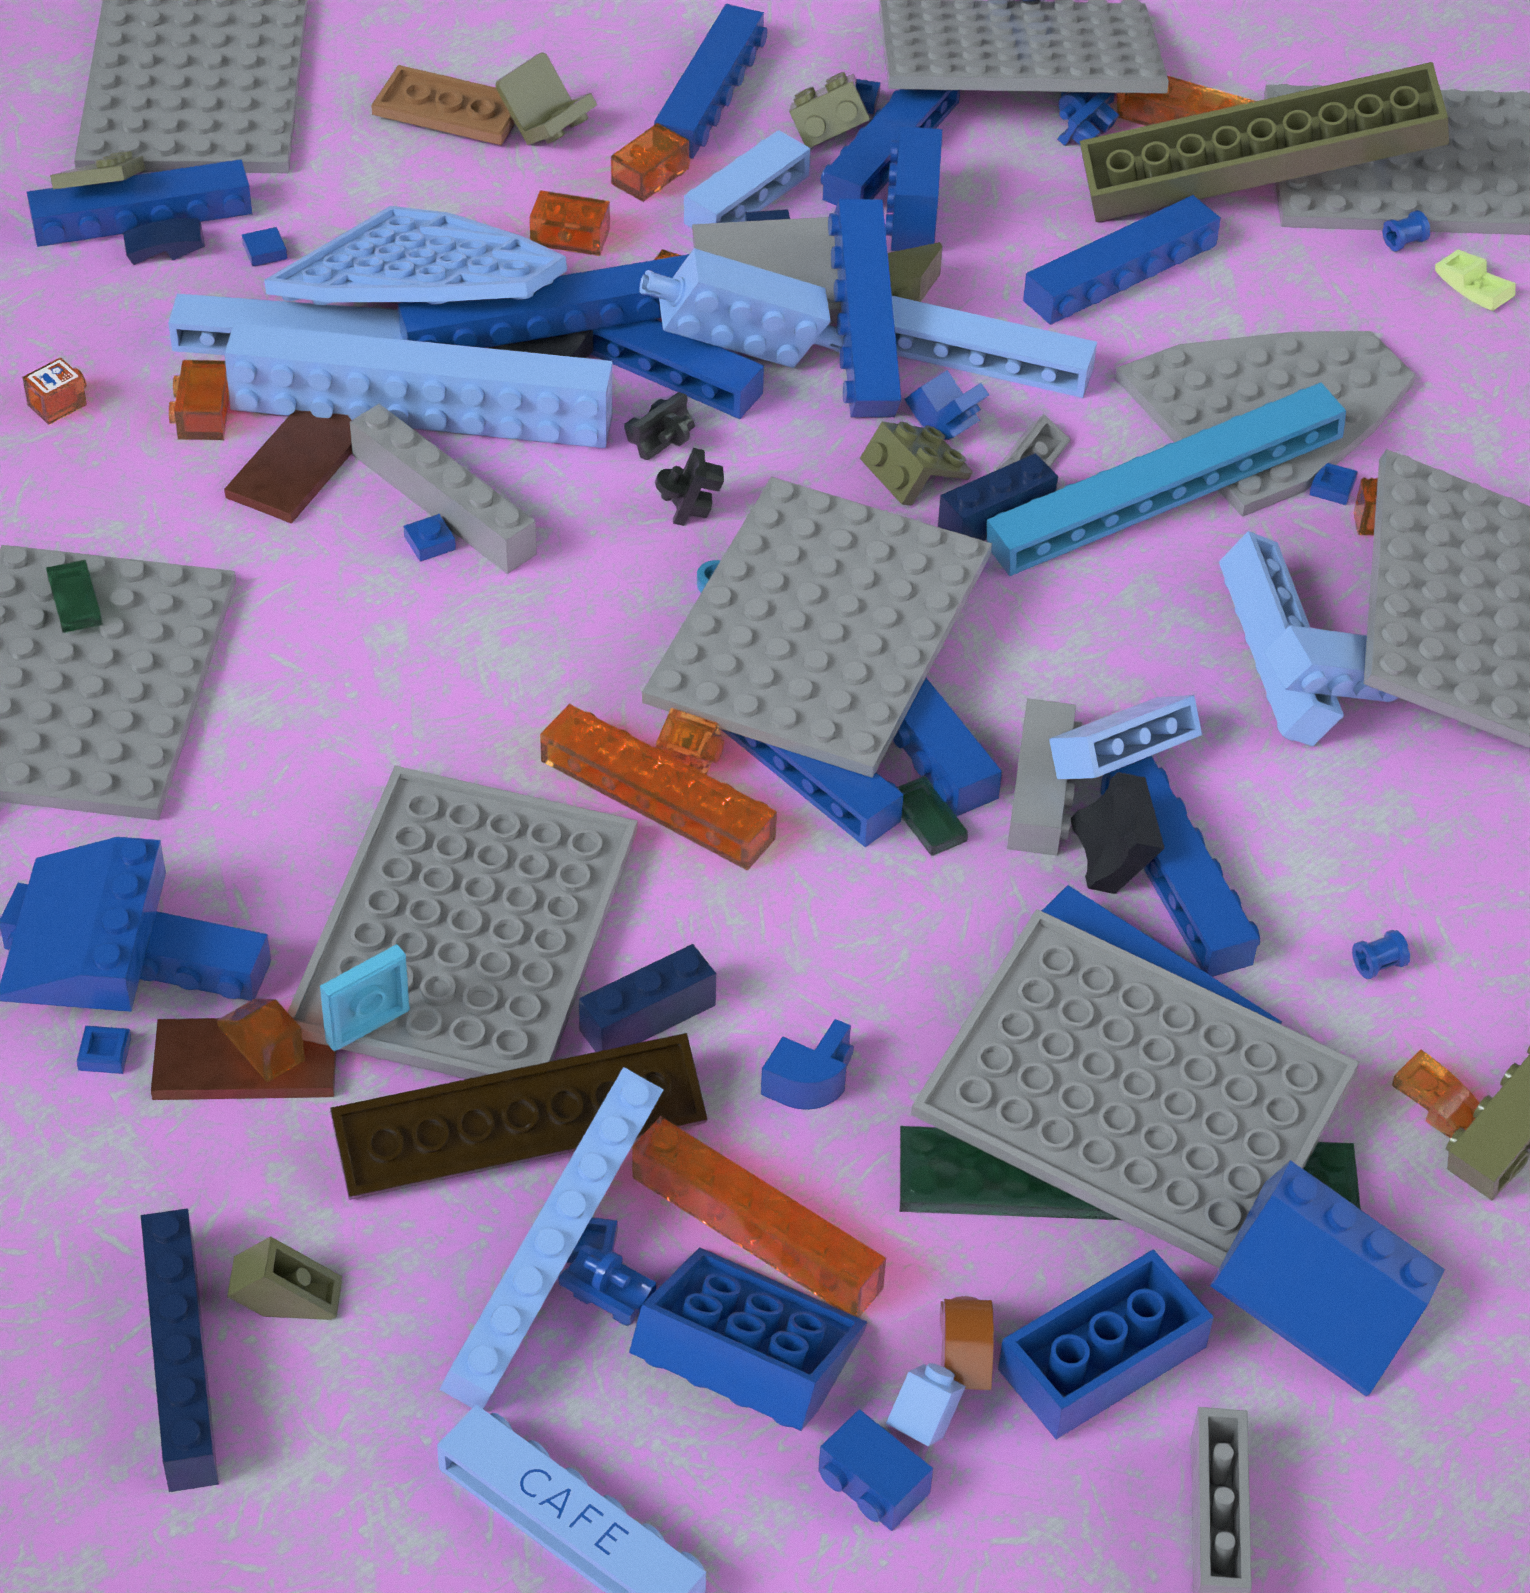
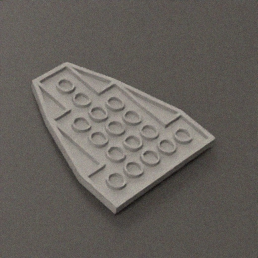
[1115,331,1415,517]

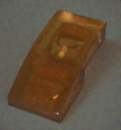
[1392,1049,1480,1138]

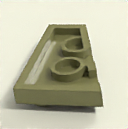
[50,150,145,190]

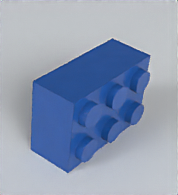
[885,126,943,251]

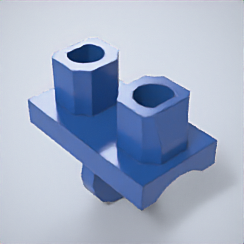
[1057,92,1120,146]
[559,1243,656,1326]

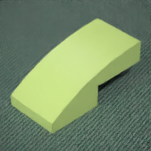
[1435,250,1516,311]

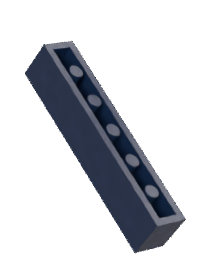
[141,1208,219,1492]

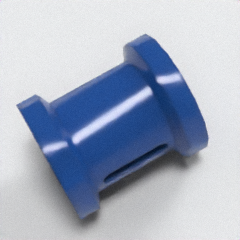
[1382,210,1430,252]
[1352,929,1410,979]

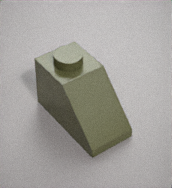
[888,242,943,302]
[227,1236,343,1320]

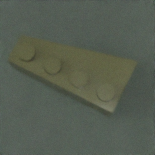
[1446,1046,1530,1200]

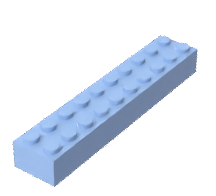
[224,323,612,448]

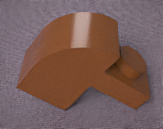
[940,1296,994,1390]

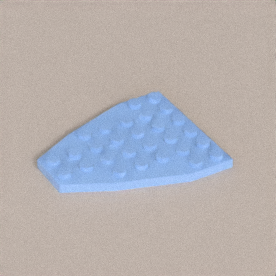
[264,206,567,305]

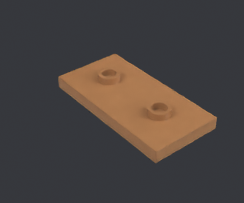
[371,65,515,145]

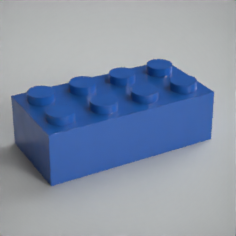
[998,1249,1214,1440]

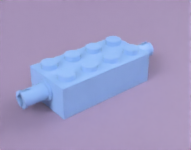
[640,248,844,368]

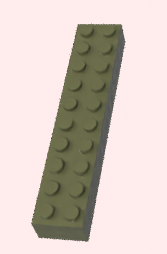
[1079,62,1449,222]

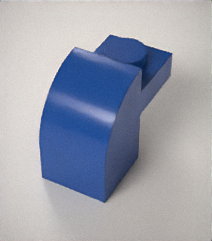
[904,370,989,440]
[761,1019,854,1110]

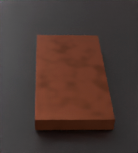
[224,410,352,524]
[151,1017,336,1100]

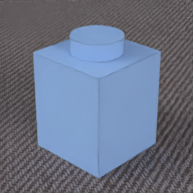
[886,1363,966,1446]

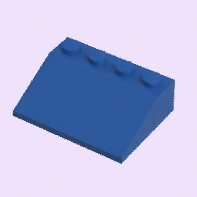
[0,837,166,1012]
[1210,1160,1445,1396]
[629,1247,867,1431]

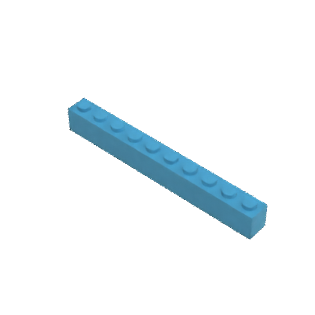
[987,382,1346,576]

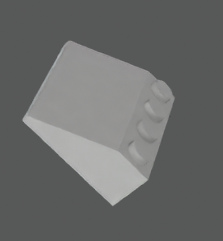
[692,217,841,324]

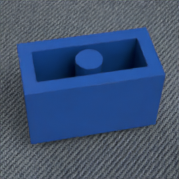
[818,1409,934,1531]

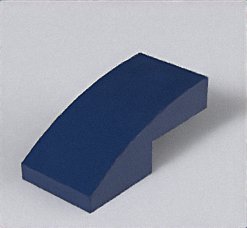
[123,218,205,265]

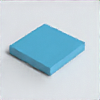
[320,944,410,1051]

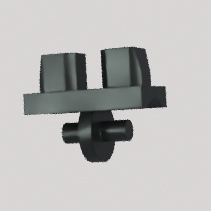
[624,392,695,460]
[655,448,724,526]

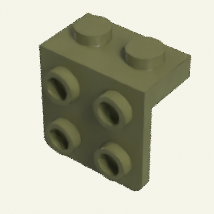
[495,52,597,145]
[789,72,870,148]
[860,421,973,506]

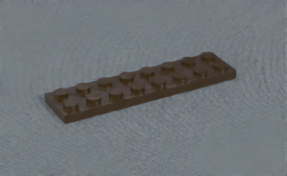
[330,1033,708,1200]

